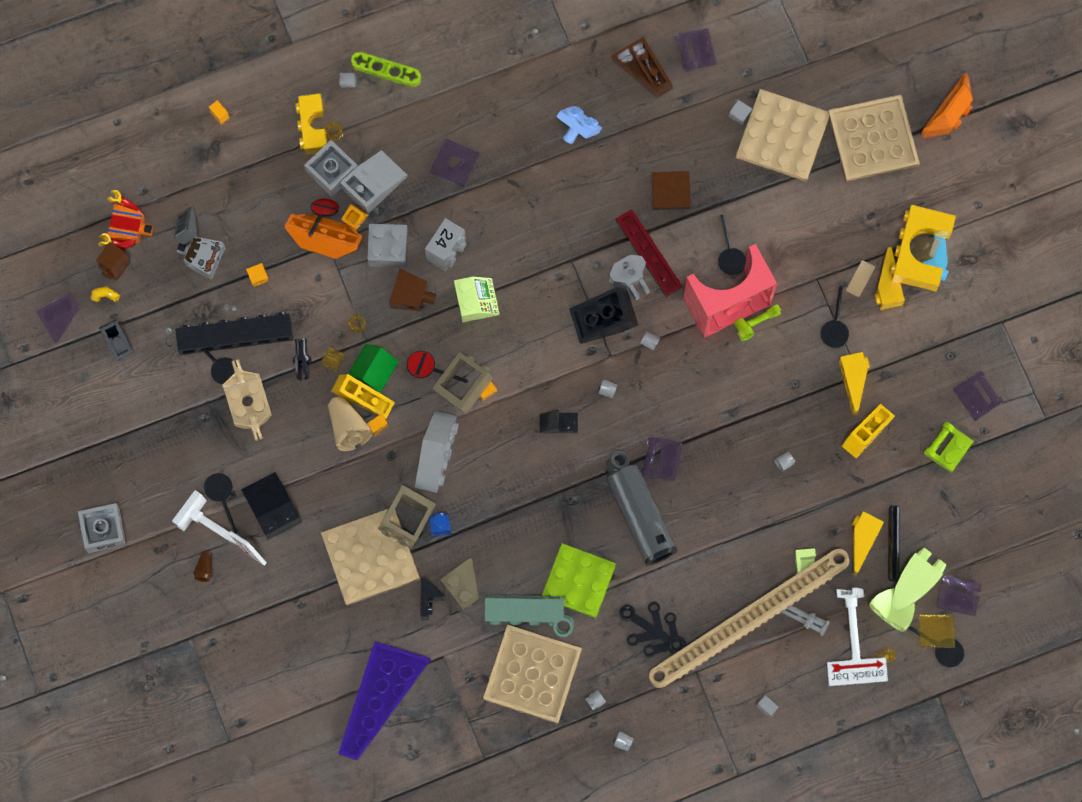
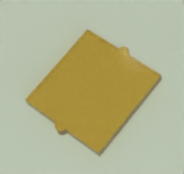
[918,615,956,648]

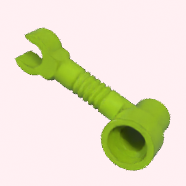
[734,304,782,341]

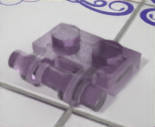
[936,576,981,617]

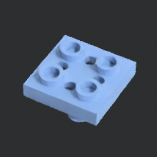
[557,106,602,144]

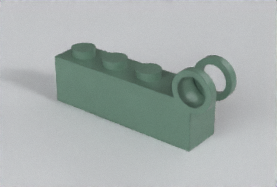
[485,595,574,637]

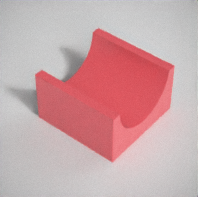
[683,244,777,338]

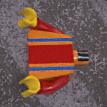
[98,190,154,250]

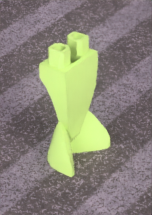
[869,548,946,632]

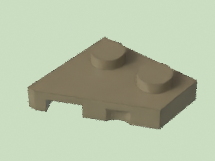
[910,237,940,262]

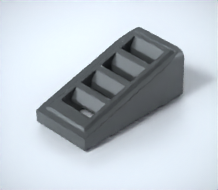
[174,206,198,245]

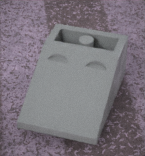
[340,151,408,214]

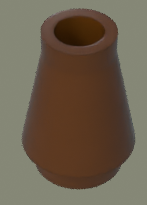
[193,552,212,582]

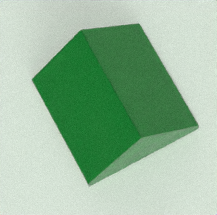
[348,343,399,394]

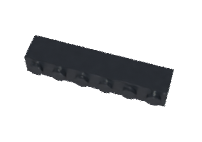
[175,312,293,356]

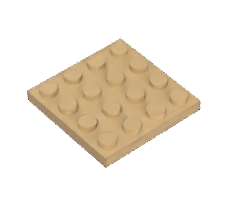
[736,89,829,182]
[828,95,920,182]
[321,509,420,606]
[483,625,582,724]

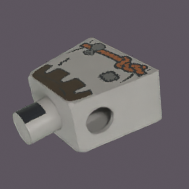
[177,237,225,280]

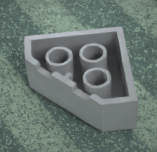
[415,411,459,493]

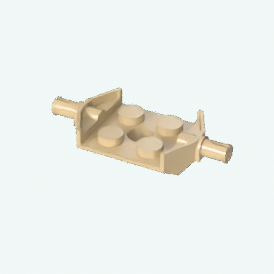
[223,360,272,441]

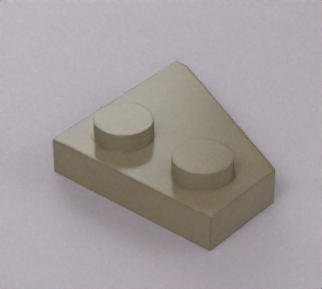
[440,557,479,611]

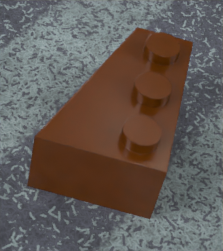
[611,37,673,98]

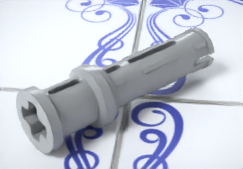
[781,605,830,637]

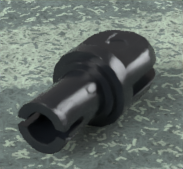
[292,338,311,381]

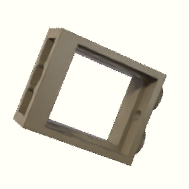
[432,352,494,414]
[378,485,436,548]

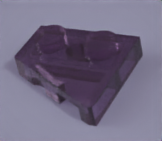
[36,293,79,344]

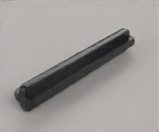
[888,505,900,582]

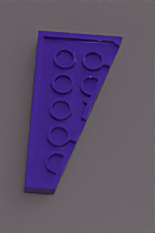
[338,642,431,761]

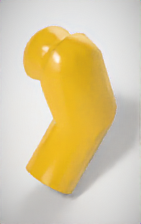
[90,287,120,302]

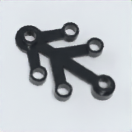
[619,602,686,658]

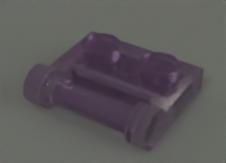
[676,28,717,72]
[953,370,1004,421]
[641,437,682,481]

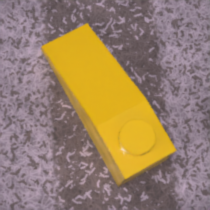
[874,247,905,310]
[839,352,869,416]
[331,374,395,419]
[842,404,895,458]
[852,511,884,576]

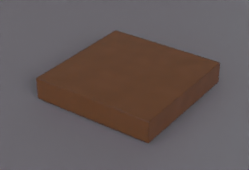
[652,171,691,210]

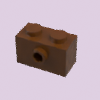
[96,242,130,281]

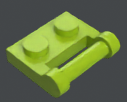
[924,422,974,473]

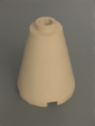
[328,397,372,451]

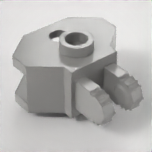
[609,255,650,300]

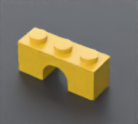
[296,94,327,155]

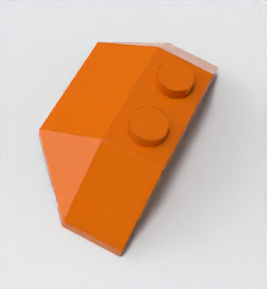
[921,73,973,138]
[284,214,363,259]

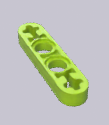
[351,52,421,87]

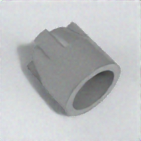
[339,73,356,88]
[640,330,660,351]
[598,379,617,398]
[774,451,795,472]
[585,689,606,710]
[613,731,634,751]

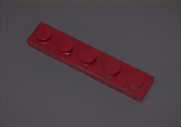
[616,209,682,297]

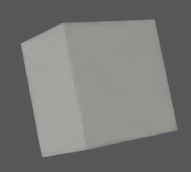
[728,100,752,125]
[756,695,779,718]

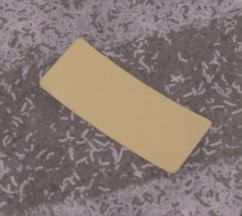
[846,260,875,297]

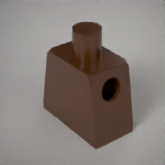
[389,269,436,311]

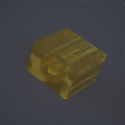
[321,347,345,372]
[875,648,897,665]

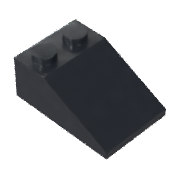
[569,287,638,344]
[241,472,302,540]

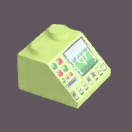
[454,277,499,323]

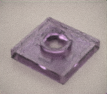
[430,138,480,187]

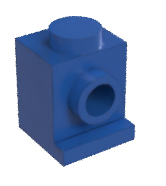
[429,513,451,537]

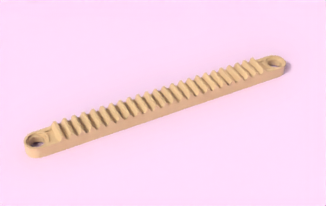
[649,549,849,688]

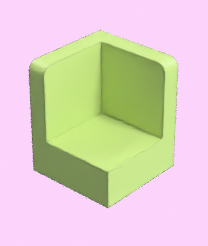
[794,549,816,574]

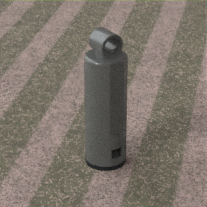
[606,451,678,566]

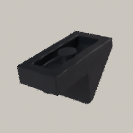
[99,319,133,361]
[540,410,578,433]
[420,578,445,620]

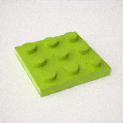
[542,543,616,618]

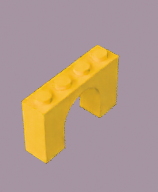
[890,205,956,292]

